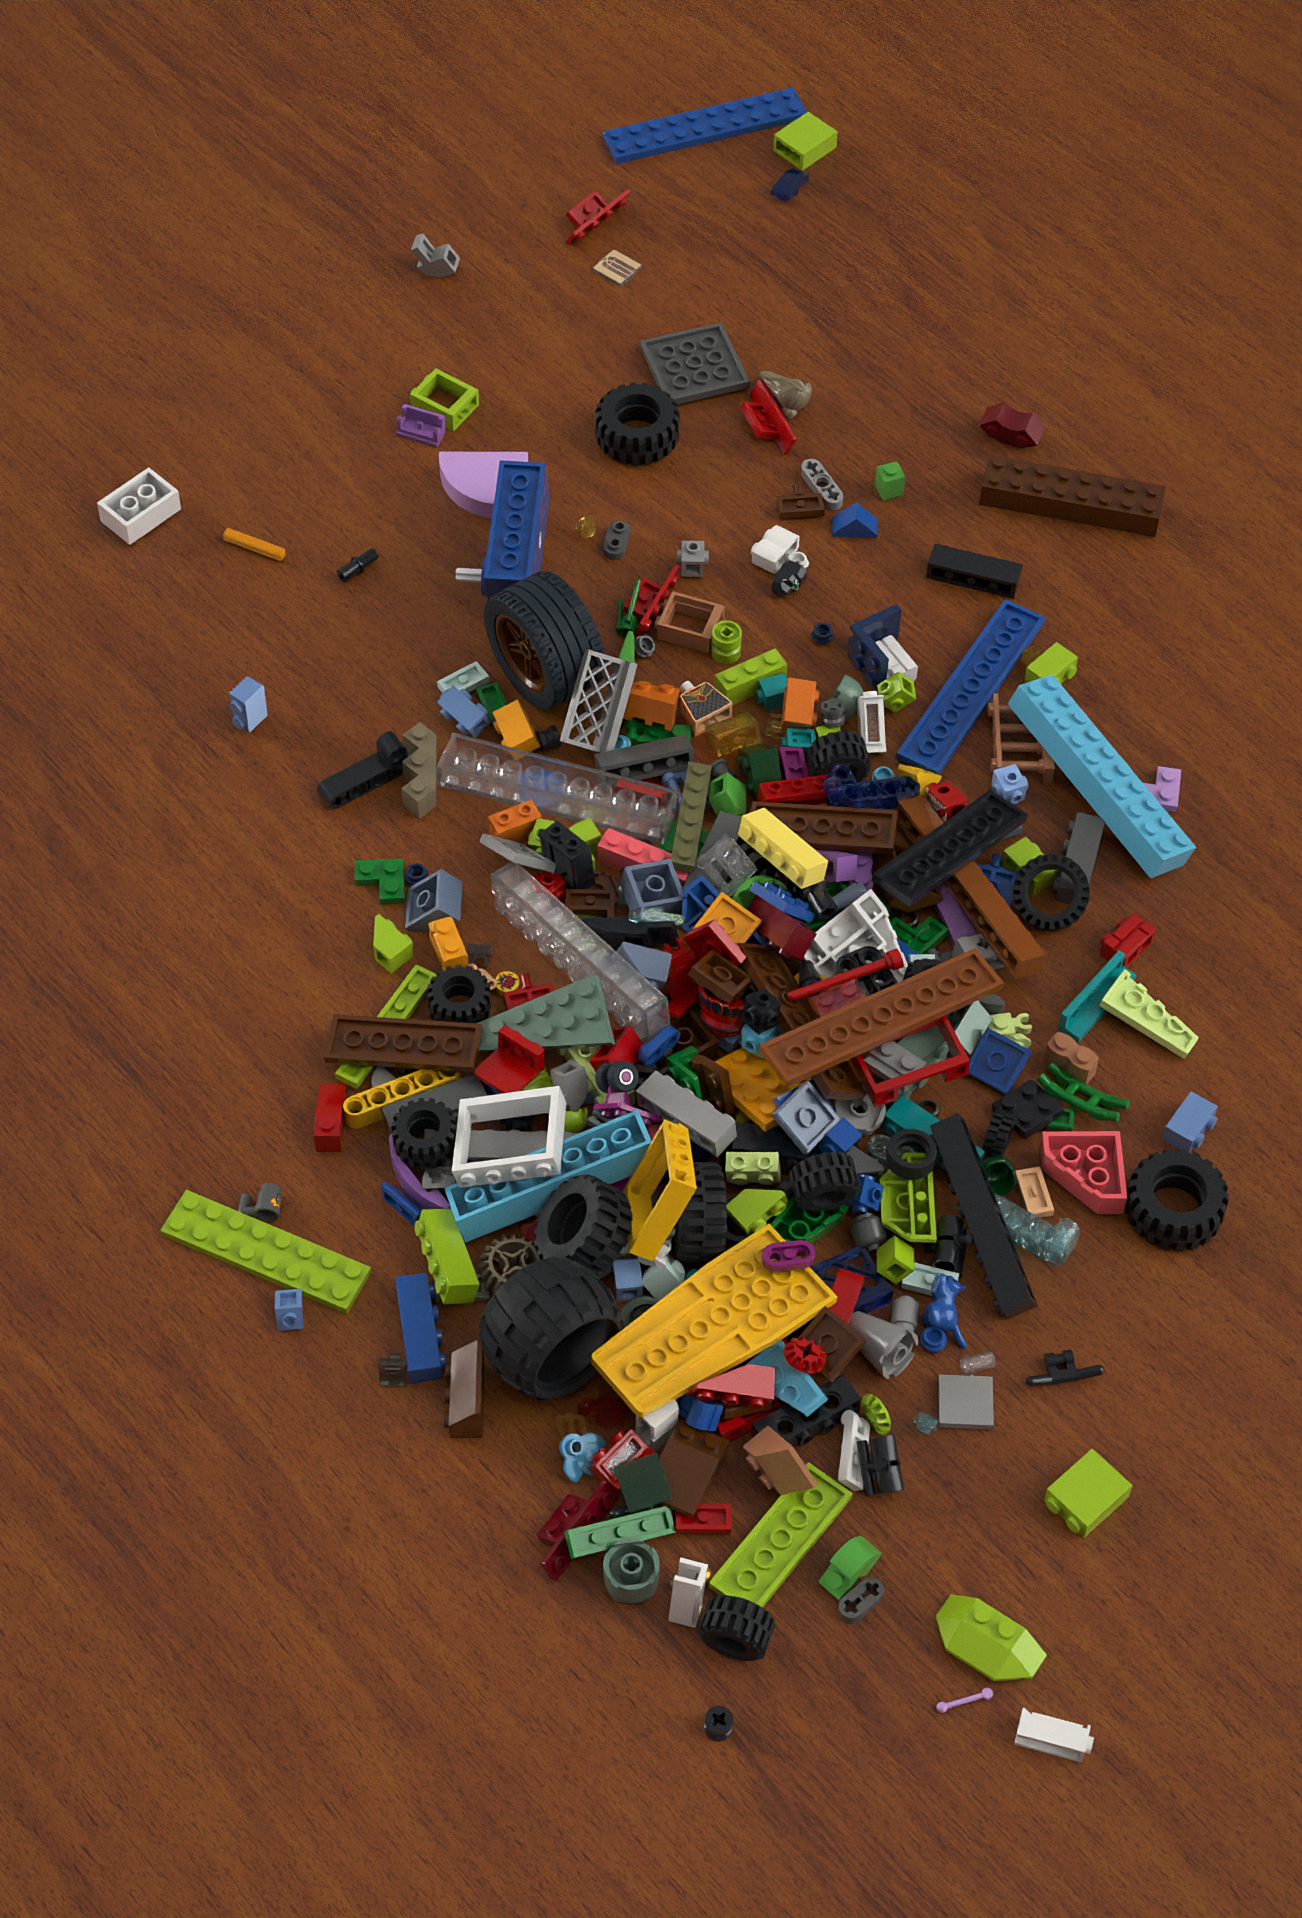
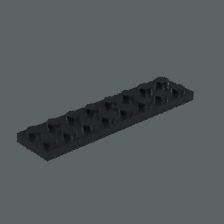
[871,790,1028,907]

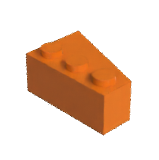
[607,681,680,731]

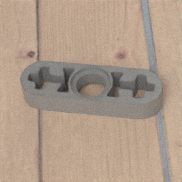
[801,459,843,510]

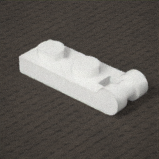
[838,1410,870,1491]

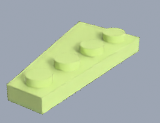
[1099,969,1199,1059]

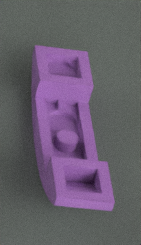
[933,883,976,948]
[389,1134,451,1209]

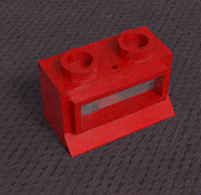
[587,1428,655,1491]

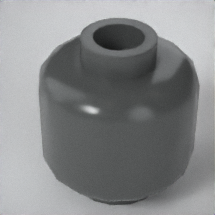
[850,1213,887,1254]

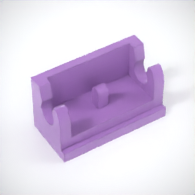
[396,404,446,447]

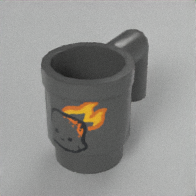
[238,1183,282,1222]

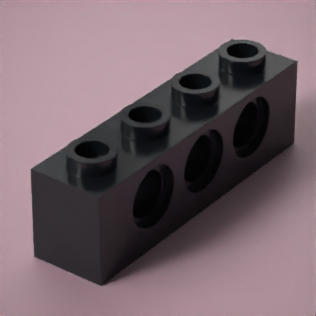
[751,1374,861,1448]

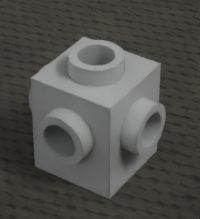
[677,541,709,577]

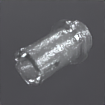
[959,1351,996,1376]

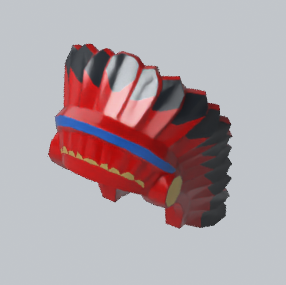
[698,985,746,1038]

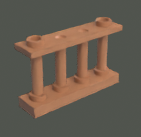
[987,693,1055,783]

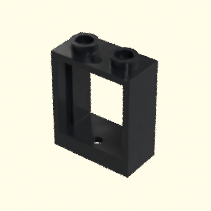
[539,820,595,889]

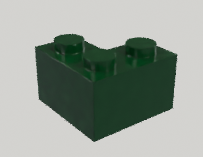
[736,743,782,800]

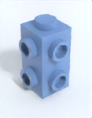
[437,685,491,738]

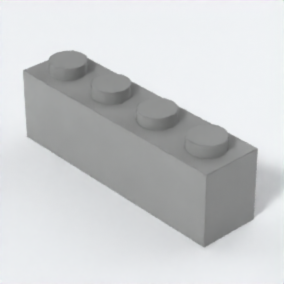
[636,1071,737,1157]

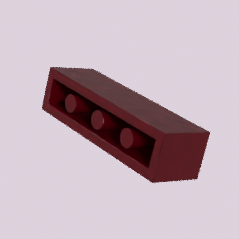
[747,895,817,960]

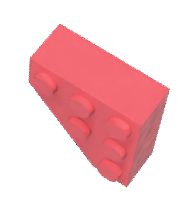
[1039,1131,1127,1214]

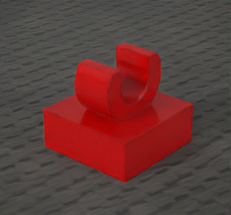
[664,937,696,969]

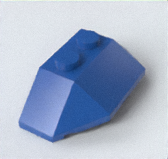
[681,874,769,945]

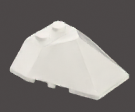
[803,889,908,998]

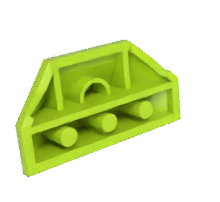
[879,1152,937,1243]
[936,1594,1047,1681]

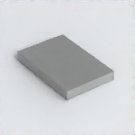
[479,834,556,873]

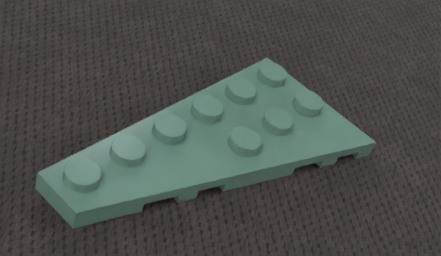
[476,974,615,1054]

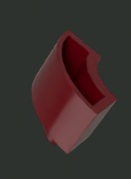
[979,402,1045,449]

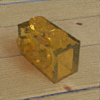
[705,712,762,757]

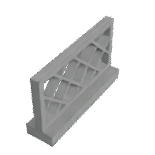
[560,649,638,753]

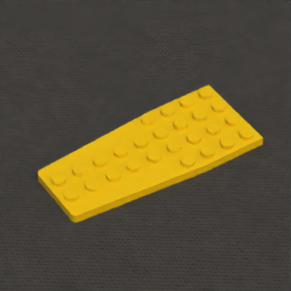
[591,1224,838,1417]

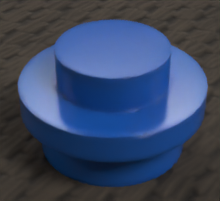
[920,1326,947,1353]

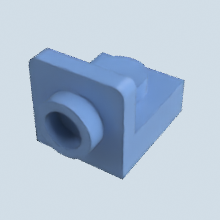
[275,1289,304,1331]

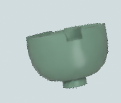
[822,674,863,721]

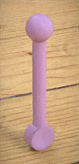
[936,1688,993,1713]

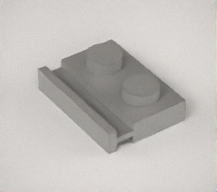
[864,1041,927,1093]

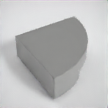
[372,1066,396,1088]

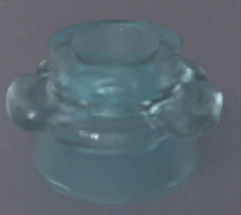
[913,1411,939,1434]

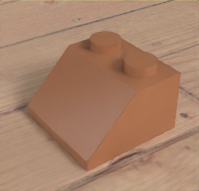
[743,1426,818,1495]

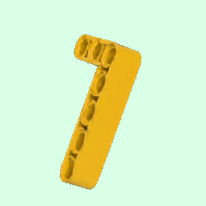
[343,1069,461,1129]

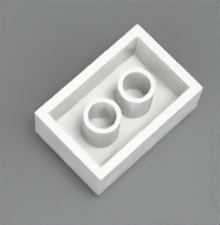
[97,467,181,545]

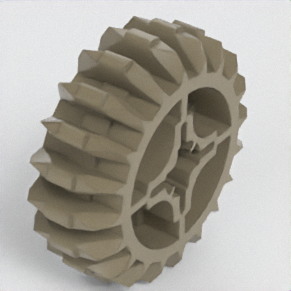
[478,1233,540,1295]

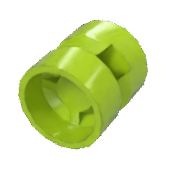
[711,620,742,664]

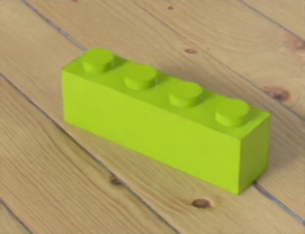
[415,1209,480,1304]

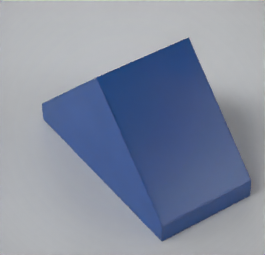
[832,502,877,538]

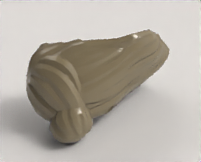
[759,371,812,420]

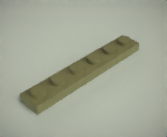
[671,761,712,873]

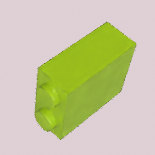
[773,112,838,171]
[1044,1449,1133,1538]

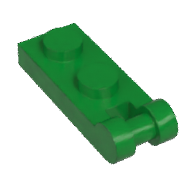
[625,720,691,746]

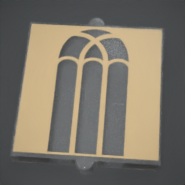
[592,249,643,287]

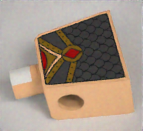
[679,681,733,737]

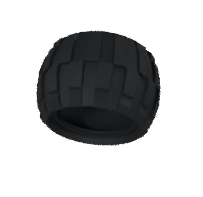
[479,1256,624,1401]

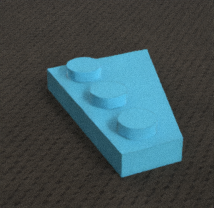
[746,1340,828,1417]

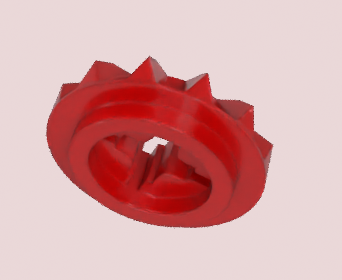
[784,1336,827,1373]

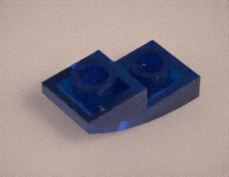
[771,169,809,201]

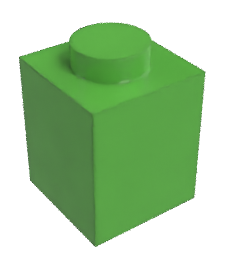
[875,462,905,500]

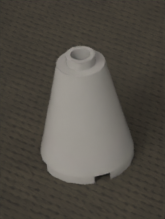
[849,1311,918,1379]

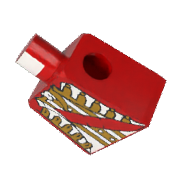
[925,782,968,822]

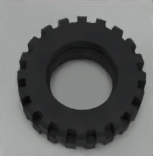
[595,382,679,466]
[1125,1149,1229,1251]
[671,1162,727,1263]
[534,1174,633,1277]

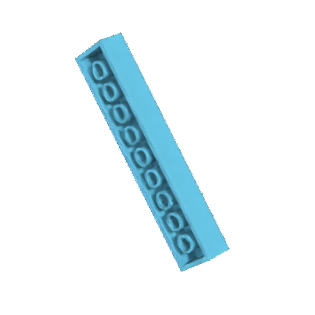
[1008,674,1197,878]

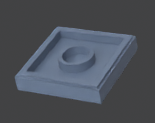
[772,1081,841,1154]

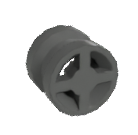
[821,699,845,728]

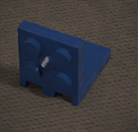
[847,604,902,692]

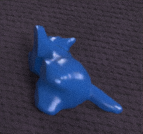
[922,1273,967,1349]

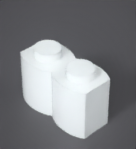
[751,525,800,574]

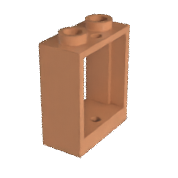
[654,591,725,654]

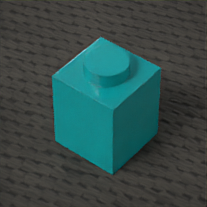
[755,673,788,712]

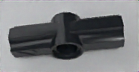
[795,881,838,921]

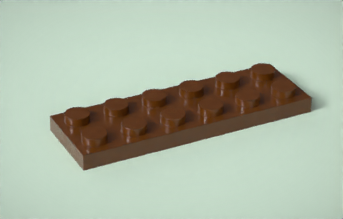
[751,801,898,854]
[324,1014,483,1073]

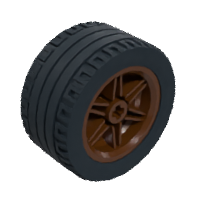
[484,571,605,710]

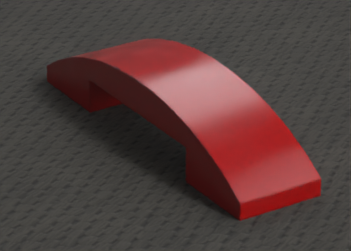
[816,1269,865,1375]

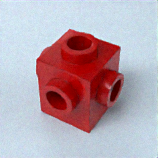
[531,871,566,913]

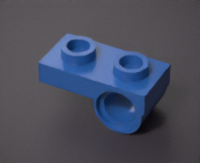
[675,1393,724,1431]

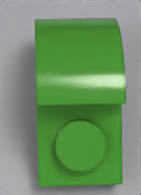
[818,1536,882,1600]

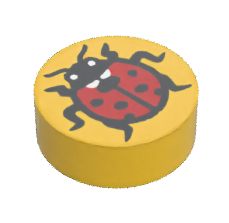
[495,971,520,996]

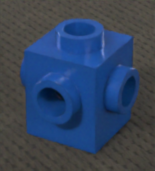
[846,1174,884,1214]

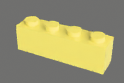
[738,808,828,889]

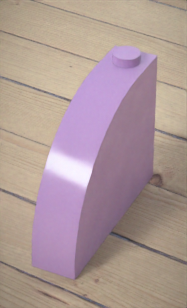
[439,452,528,519]

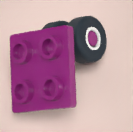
[593,1061,661,1126]

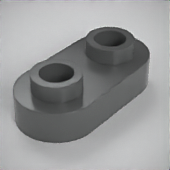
[603,521,631,560]

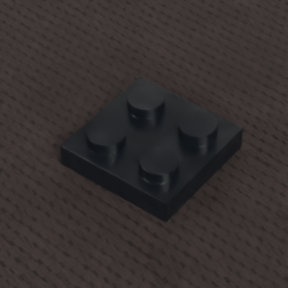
[992,1079,1064,1139]

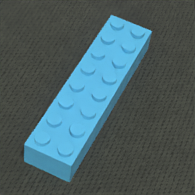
[444,1110,652,1243]

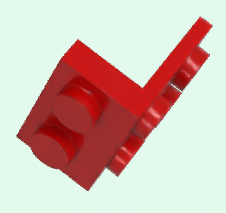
[474,1025,544,1094]

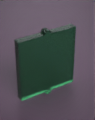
[614,1453,673,1514]

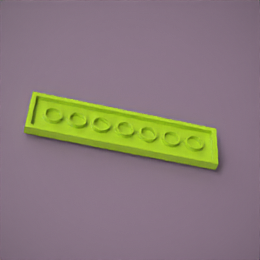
[160,1190,371,1314]

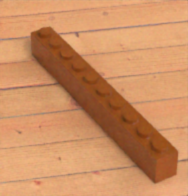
[896,795,1046,979]

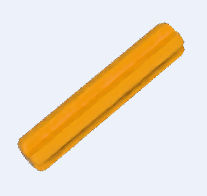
[223,528,286,561]

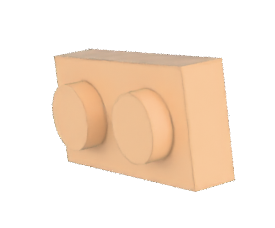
[1015,1166,1054,1220]

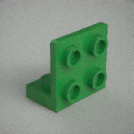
[666,1045,702,1100]

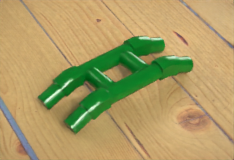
[1036,1061,1130,1122]

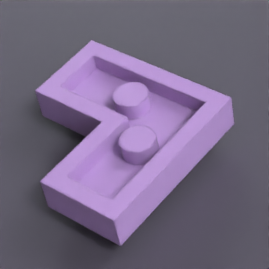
[1144,766,1181,812]

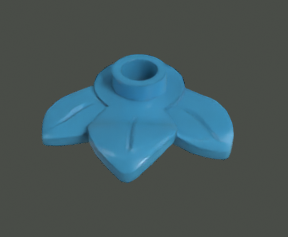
[559,1432,606,1483]

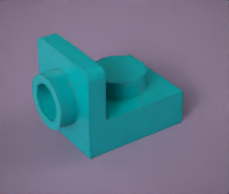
[780,728,816,753]

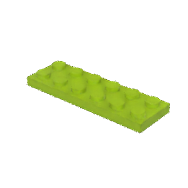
[709,1462,853,1608]

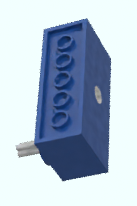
[456,460,550,600]

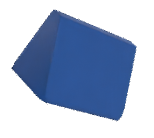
[381,1182,422,1227]

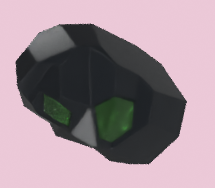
[771,560,807,597]

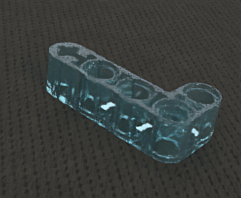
[994,1194,1080,1266]

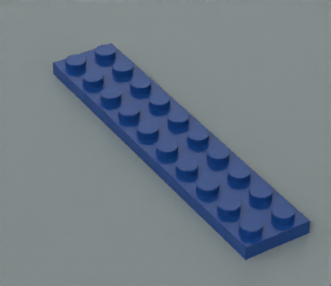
[603,87,807,164]
[896,599,1046,775]

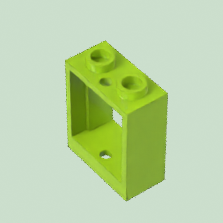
[410,368,479,431]

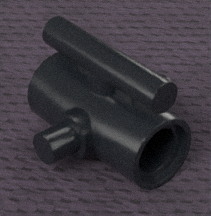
[924,1215,973,1279]
[856,1435,904,1496]

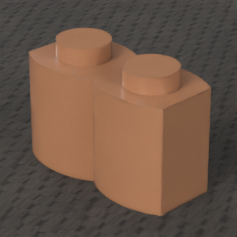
[1044,1032,1099,1084]

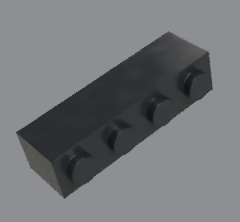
[926,544,1023,599]

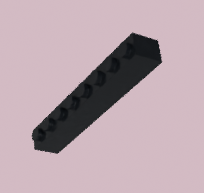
[930,1113,1038,1319]

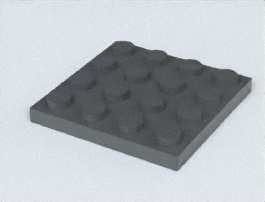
[640,322,750,404]

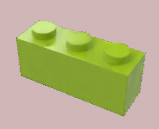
[715,648,787,705]

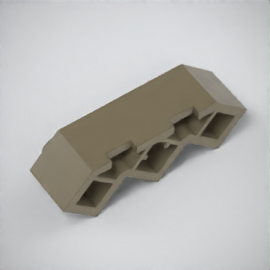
[401,722,438,819]

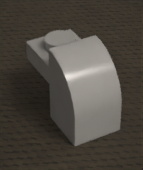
[411,233,460,277]
[546,1061,588,1114]

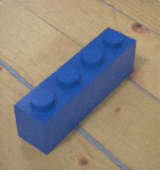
[395,1273,446,1384]

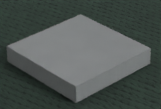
[938,1375,994,1430]

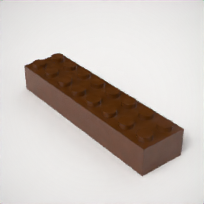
[979,454,1166,537]

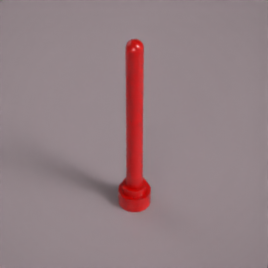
[788,948,904,1001]

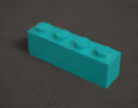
[882,1095,985,1176]

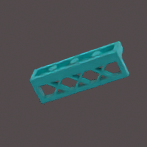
[1058,950,1137,1043]

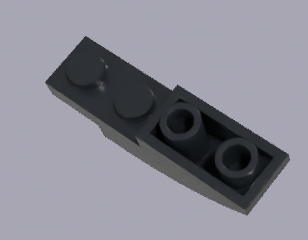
[582,917,679,951]

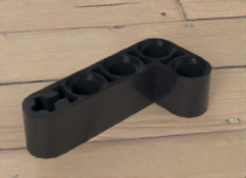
[316,731,408,809]
[834,946,904,1038]

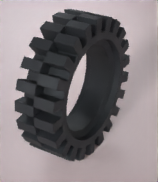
[1013,853,1090,931]

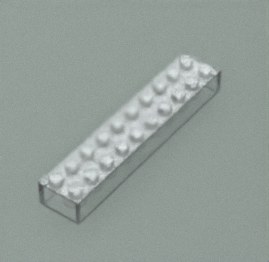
[436,733,679,844]
[490,861,671,1043]

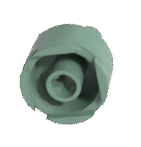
[603,1537,660,1603]

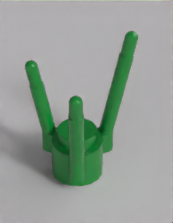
[615,579,641,638]

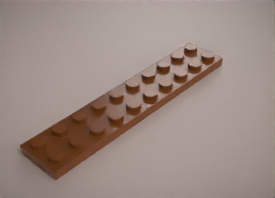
[759,948,1004,1088]

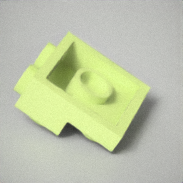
[725,1152,781,1186]

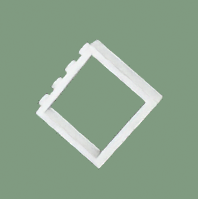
[452,1086,566,1188]

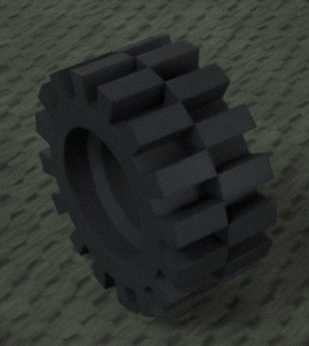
[982,1110,1016,1157]

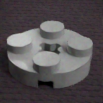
[833,1085,886,1136]

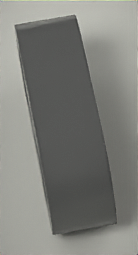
[838,1578,884,1624]

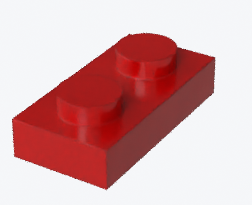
[676,1504,731,1534]

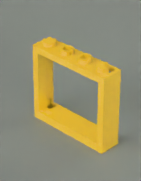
[622,1119,697,1261]

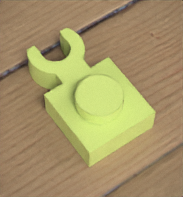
[988,1012,1032,1037]

